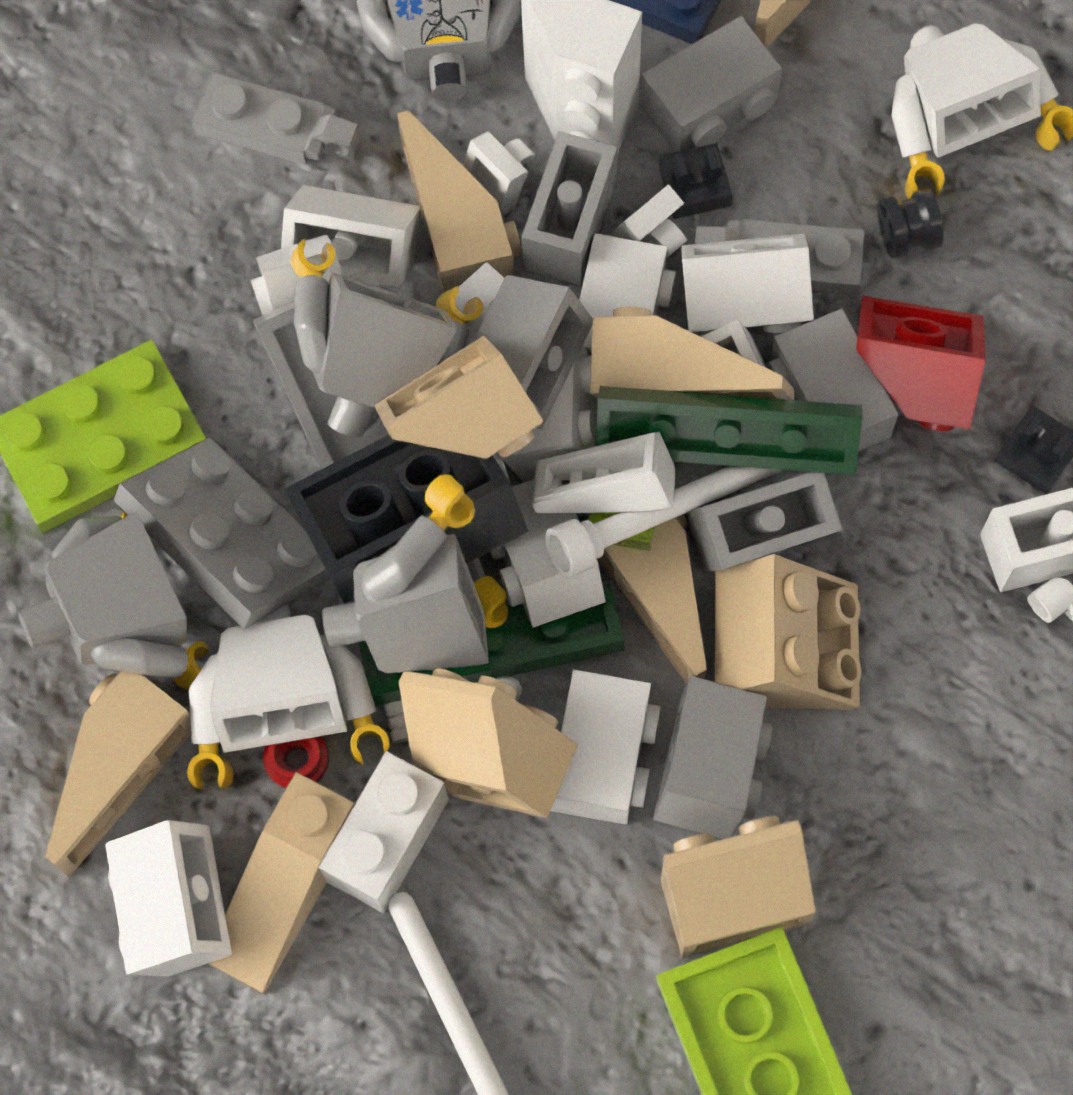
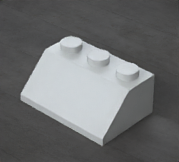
[521,0,642,154]

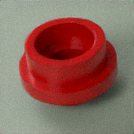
[263,736,329,789]

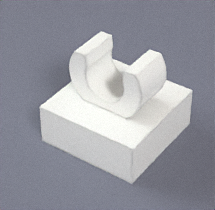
[463,131,535,217]
[609,184,687,257]

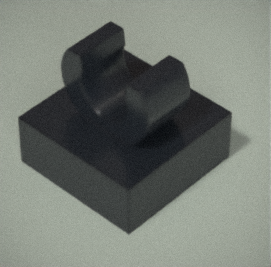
[659,143,733,219]
[994,405,1073,495]

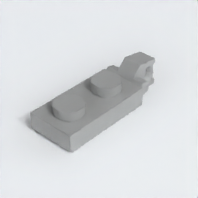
[192,72,361,165]
[694,219,865,295]

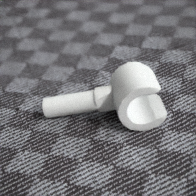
[1027,578,1073,623]

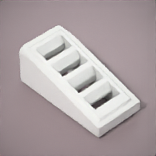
[531,432,675,513]

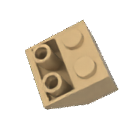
[715,554,861,710]
[399,668,578,818]
[660,816,816,958]

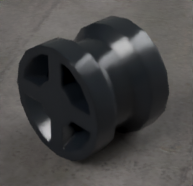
[877,188,944,259]

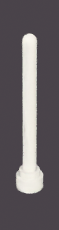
[545,466,783,578]
[388,892,509,1095]

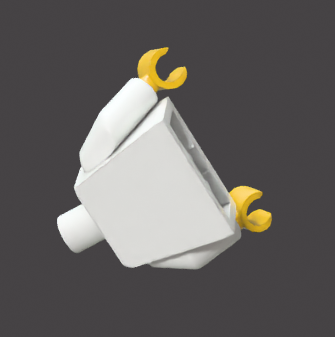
[892,24,1073,199]
[187,604,390,790]

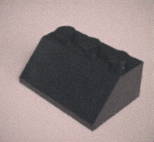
[284,434,529,604]

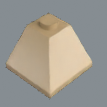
[374,335,544,459]

